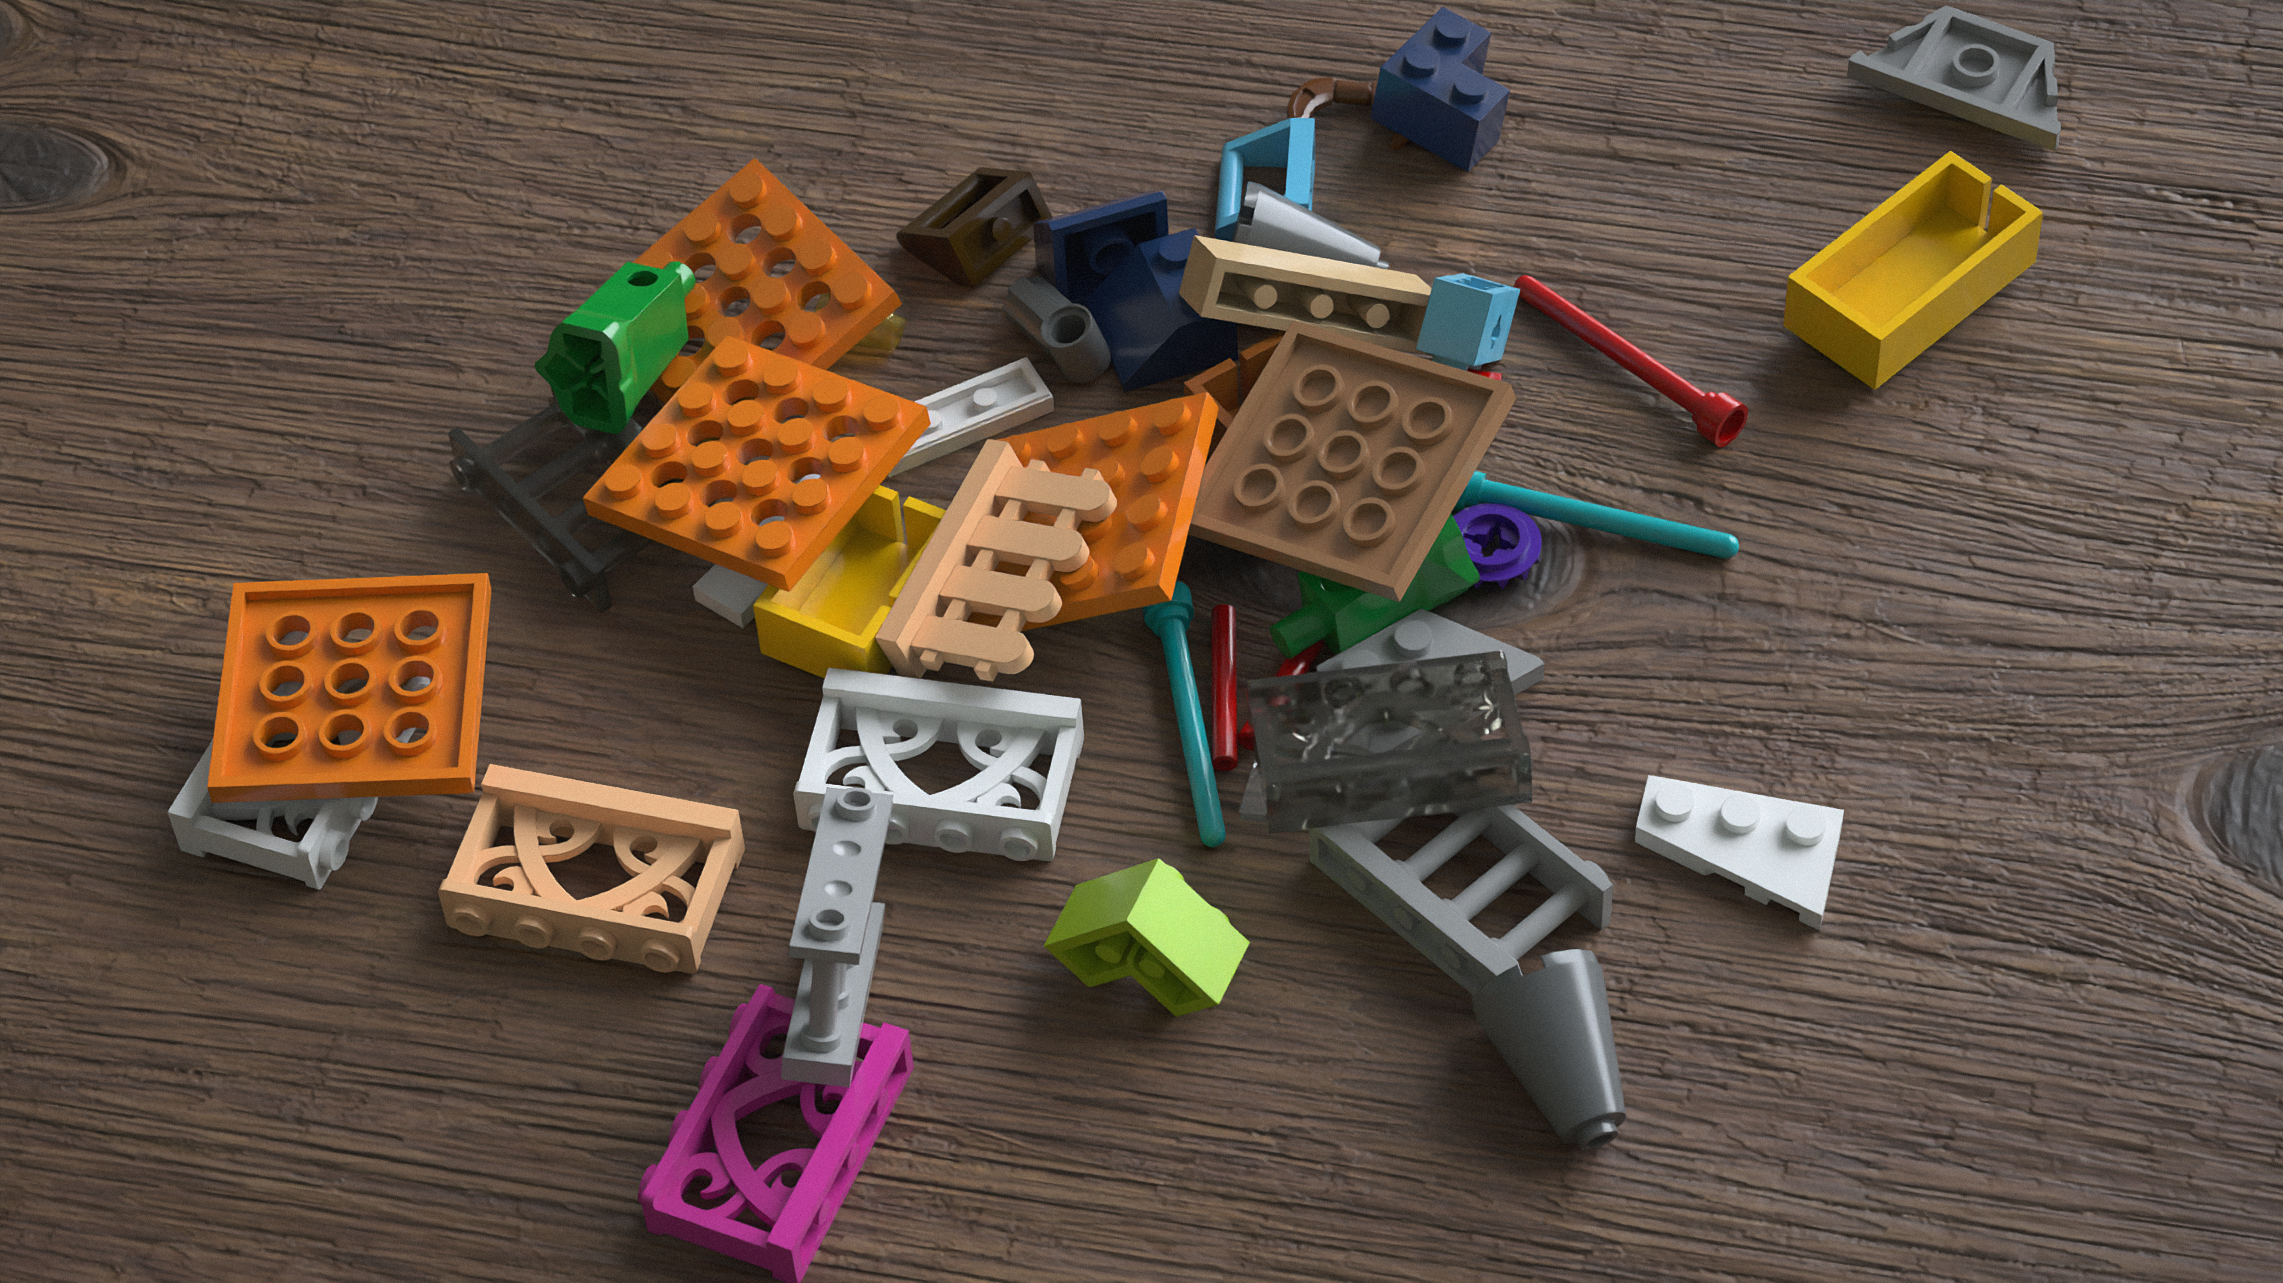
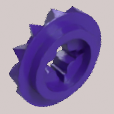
[1453,503,1542,589]

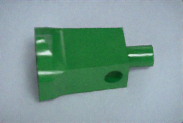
[534,261,696,434]
[1269,514,1480,659]

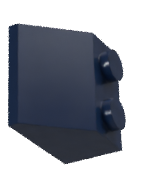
[1033,191,1169,306]
[1084,228,1238,392]

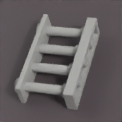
[1309,733,1613,996]
[781,787,894,1087]

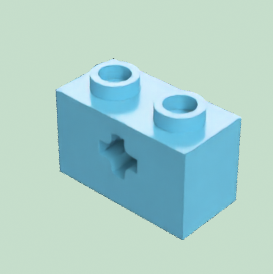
[1416,273,1520,371]

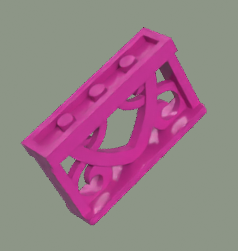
[638,984,914,1283]

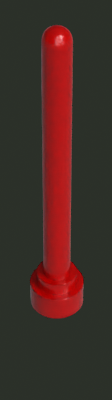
[1514,275,1749,447]

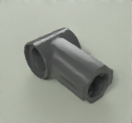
[1001,275,1111,383]

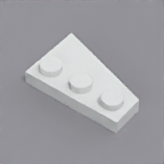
[1635,775,1844,931]

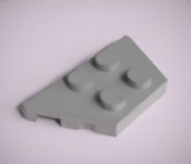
[1847,5,2061,151]
[1316,608,1544,793]

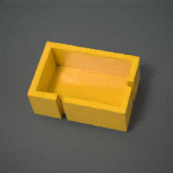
[753,485,947,678]

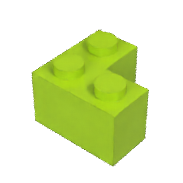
[1044,858,1250,1017]

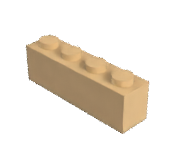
[1179,235,1432,355]

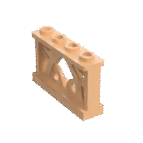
[438,764,745,974]

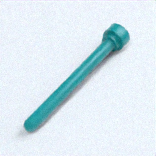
[1452,470,1739,559]
[1142,581,1226,848]

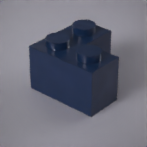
[1370,7,1510,172]

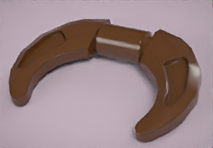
[1286,77,1410,150]

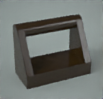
[896,167,1053,287]

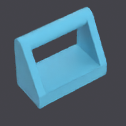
[1214,118,1315,242]

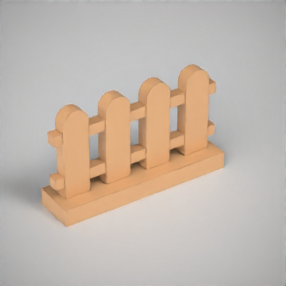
[875,439,1117,682]

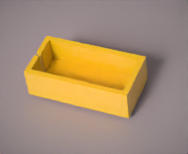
[1783,151,2043,390]

